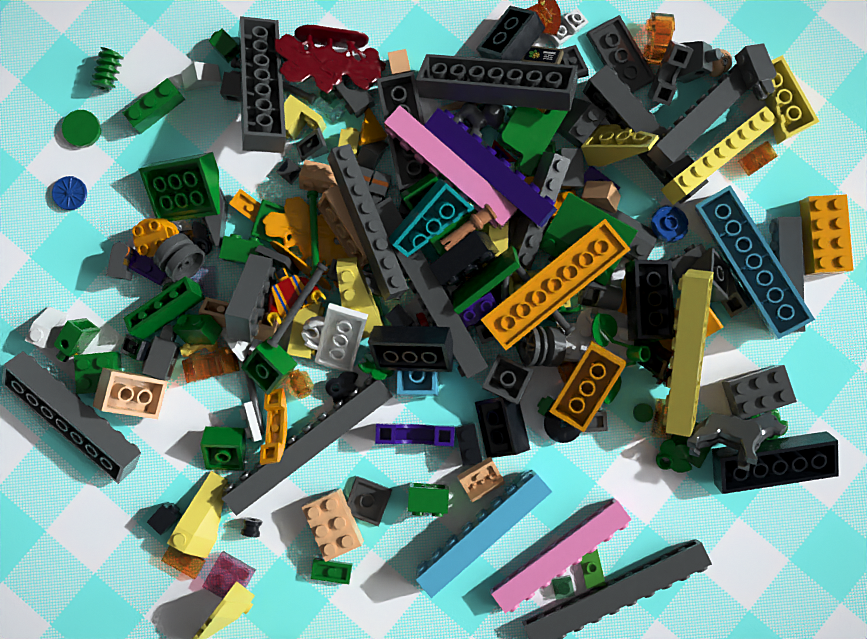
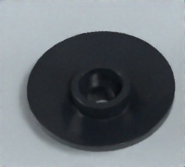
[544,410,581,443]

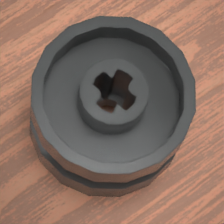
[153,233,205,283]

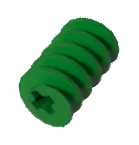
[90,47,124,91]

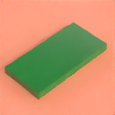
[452,246,520,314]

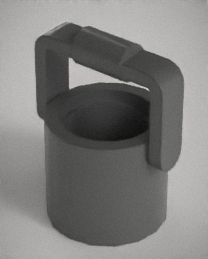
[578,281,623,311]

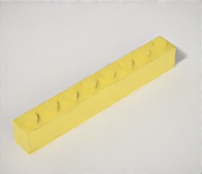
[661,106,778,205]

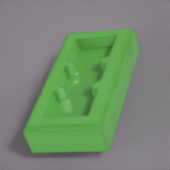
[580,549,606,589]

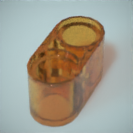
[737,140,779,177]

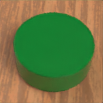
[633,403,654,423]

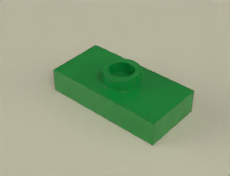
[311,558,353,585]

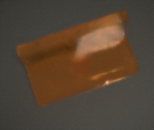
[650,398,671,439]

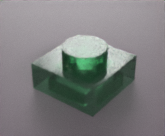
[551,575,575,600]

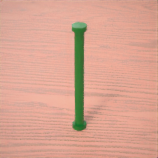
[307,190,319,277]

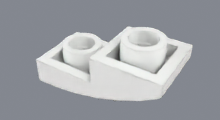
[546,8,589,48]

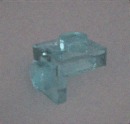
[315,97,346,122]

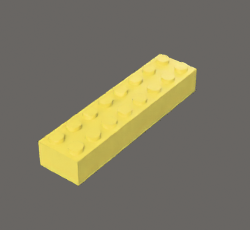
[663,269,714,437]

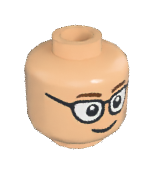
[708,48,732,77]

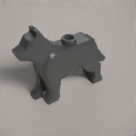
[687,411,787,471]

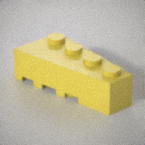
[765,55,820,145]
[336,257,385,338]

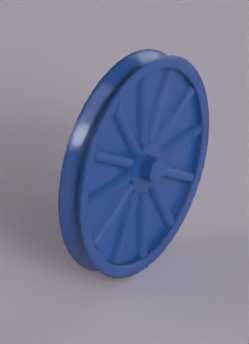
[52,176,87,210]

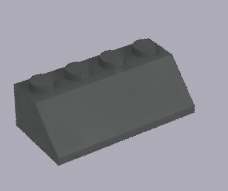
[590,203,657,261]

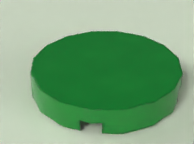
[62,110,101,148]

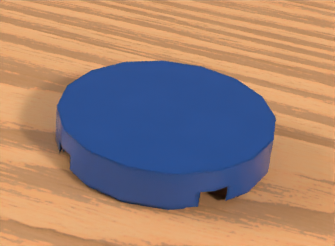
[651,205,689,243]

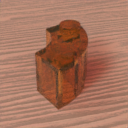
[643,12,675,65]
[182,346,240,383]

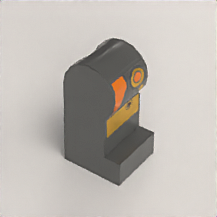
[106,242,133,281]

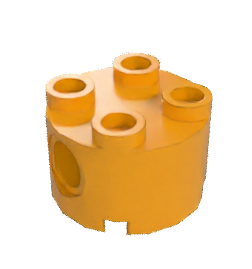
[132,218,179,257]

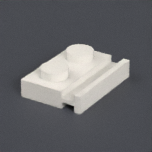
[239,401,262,442]

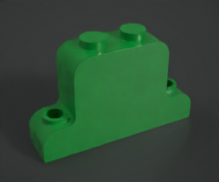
[497,106,568,177]

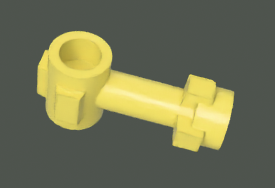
[180,341,218,357]

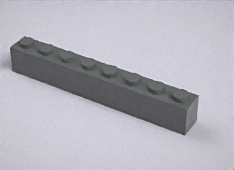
[647,63,748,171]
[327,144,409,301]

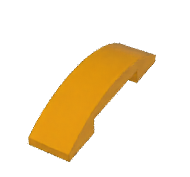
[259,388,287,465]

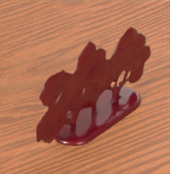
[275,24,387,94]

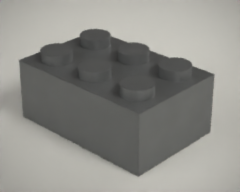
[721,365,797,419]

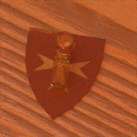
[527,0,561,36]

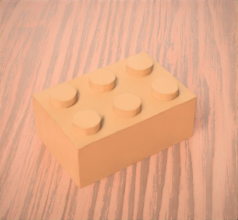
[93,368,168,419]
[301,488,364,562]

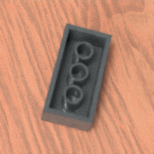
[225,254,276,343]

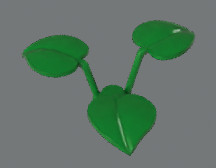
[591,313,662,404]

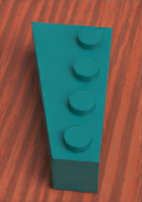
[388,178,475,257]

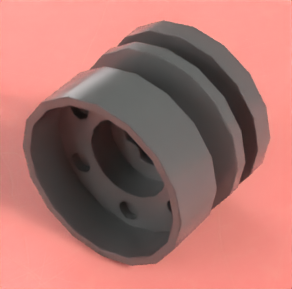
[518,326,566,367]

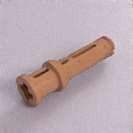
[440,203,497,251]

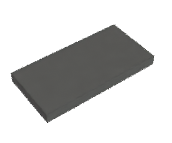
[586,15,655,93]

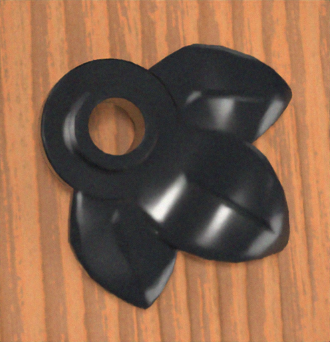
[179,221,212,256]
[325,371,359,404]

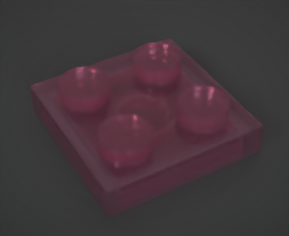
[202,551,257,599]

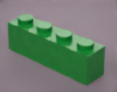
[123,276,205,340]

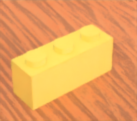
[287,301,325,359]

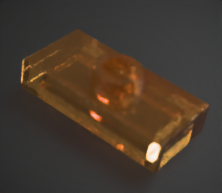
[161,545,206,580]

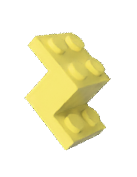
[284,94,327,140]

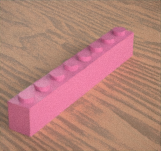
[384,105,518,229]
[490,498,632,614]

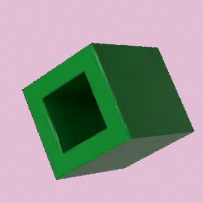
[209,28,239,63]

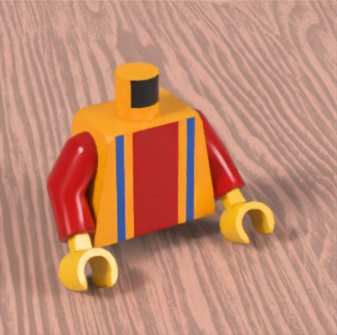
[267,268,326,326]

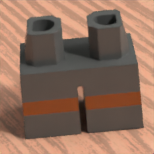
[359,166,392,205]

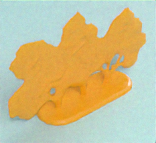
[262,196,364,291]

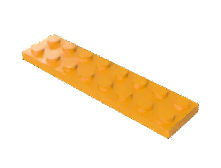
[481,219,631,351]

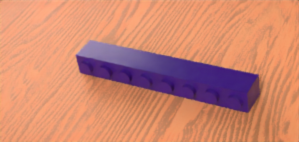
[424,108,557,227]

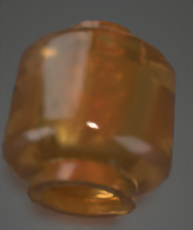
[286,369,314,399]

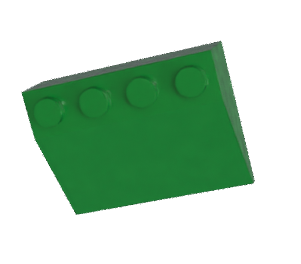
[138,152,220,222]
[539,192,638,286]

